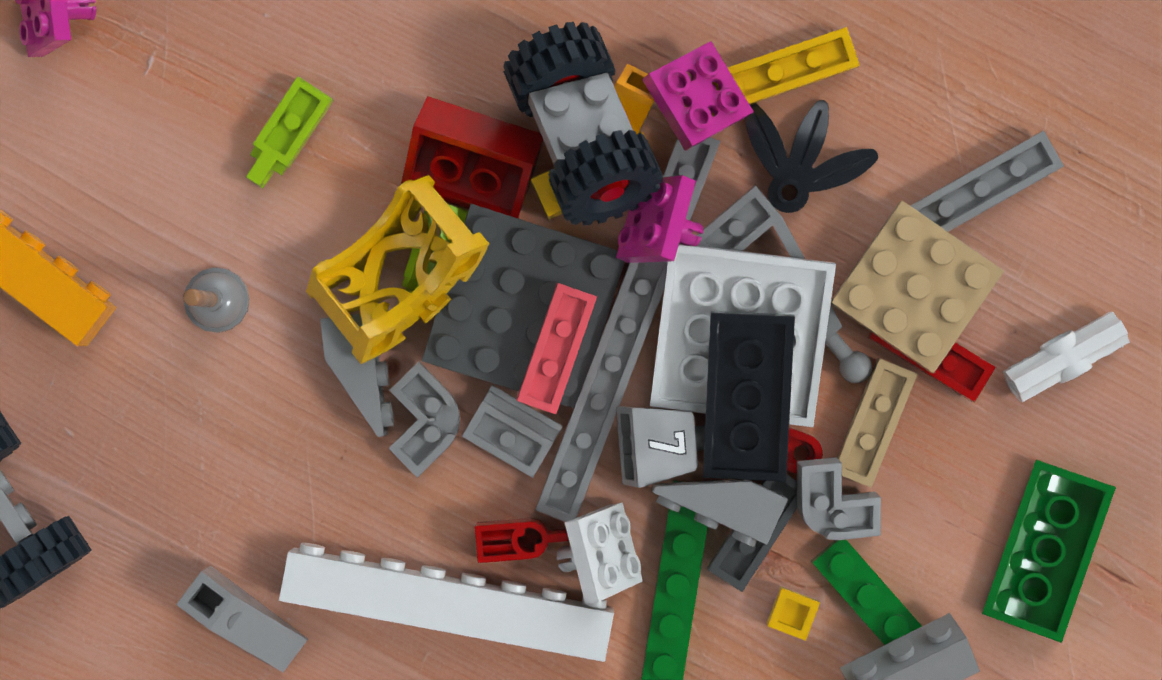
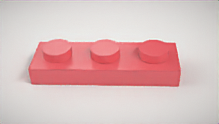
[516,283,597,414]

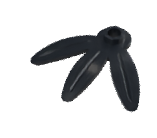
[745,100,878,213]

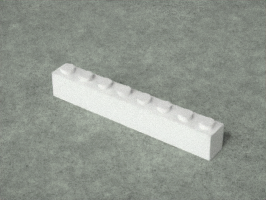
[279,543,614,662]

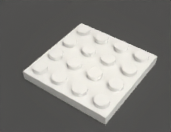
[650,243,836,427]

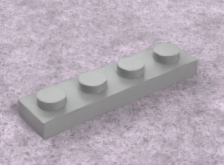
[910,131,1064,232]

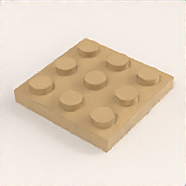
[831,200,1004,373]

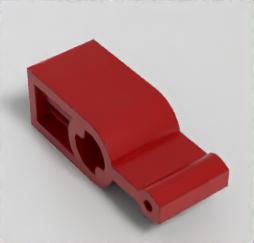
[475,518,569,563]

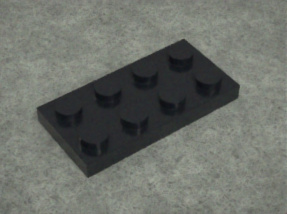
[703,311,795,482]

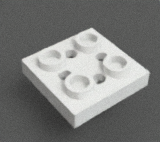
[557,502,643,604]

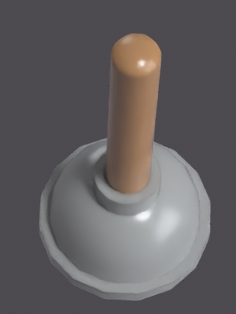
[183,268,250,333]

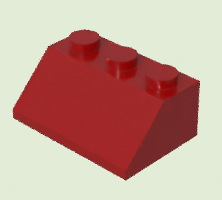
[401,96,543,219]

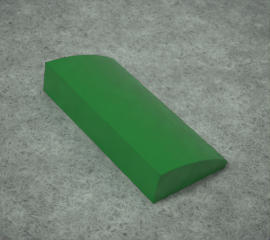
[982,460,1116,643]

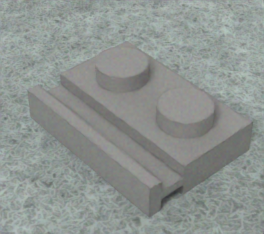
[462,385,563,478]

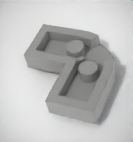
[389,361,460,478]
[797,457,881,540]

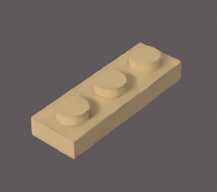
[837,358,918,488]

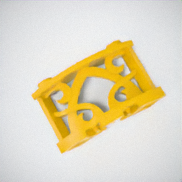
[306,175,489,364]

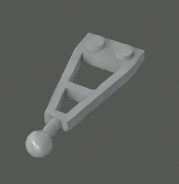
[696,185,872,383]

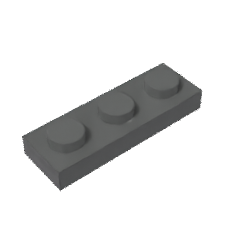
[707,475,798,592]

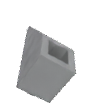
[320,314,394,437]
[651,479,788,547]
[176,565,308,672]

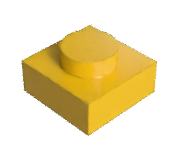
[766,586,820,641]

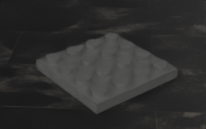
[421,204,625,408]

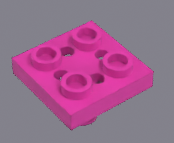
[15,0,97,57]
[642,41,754,151]
[616,175,703,263]

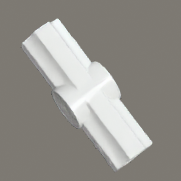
[1003,312,1130,402]

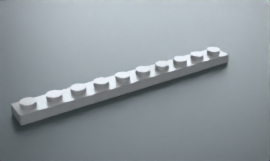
[535,137,721,522]

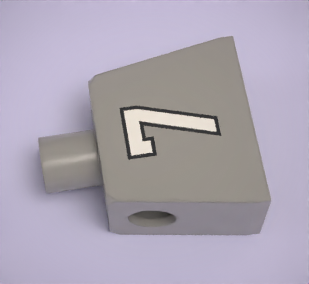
[616,406,705,488]

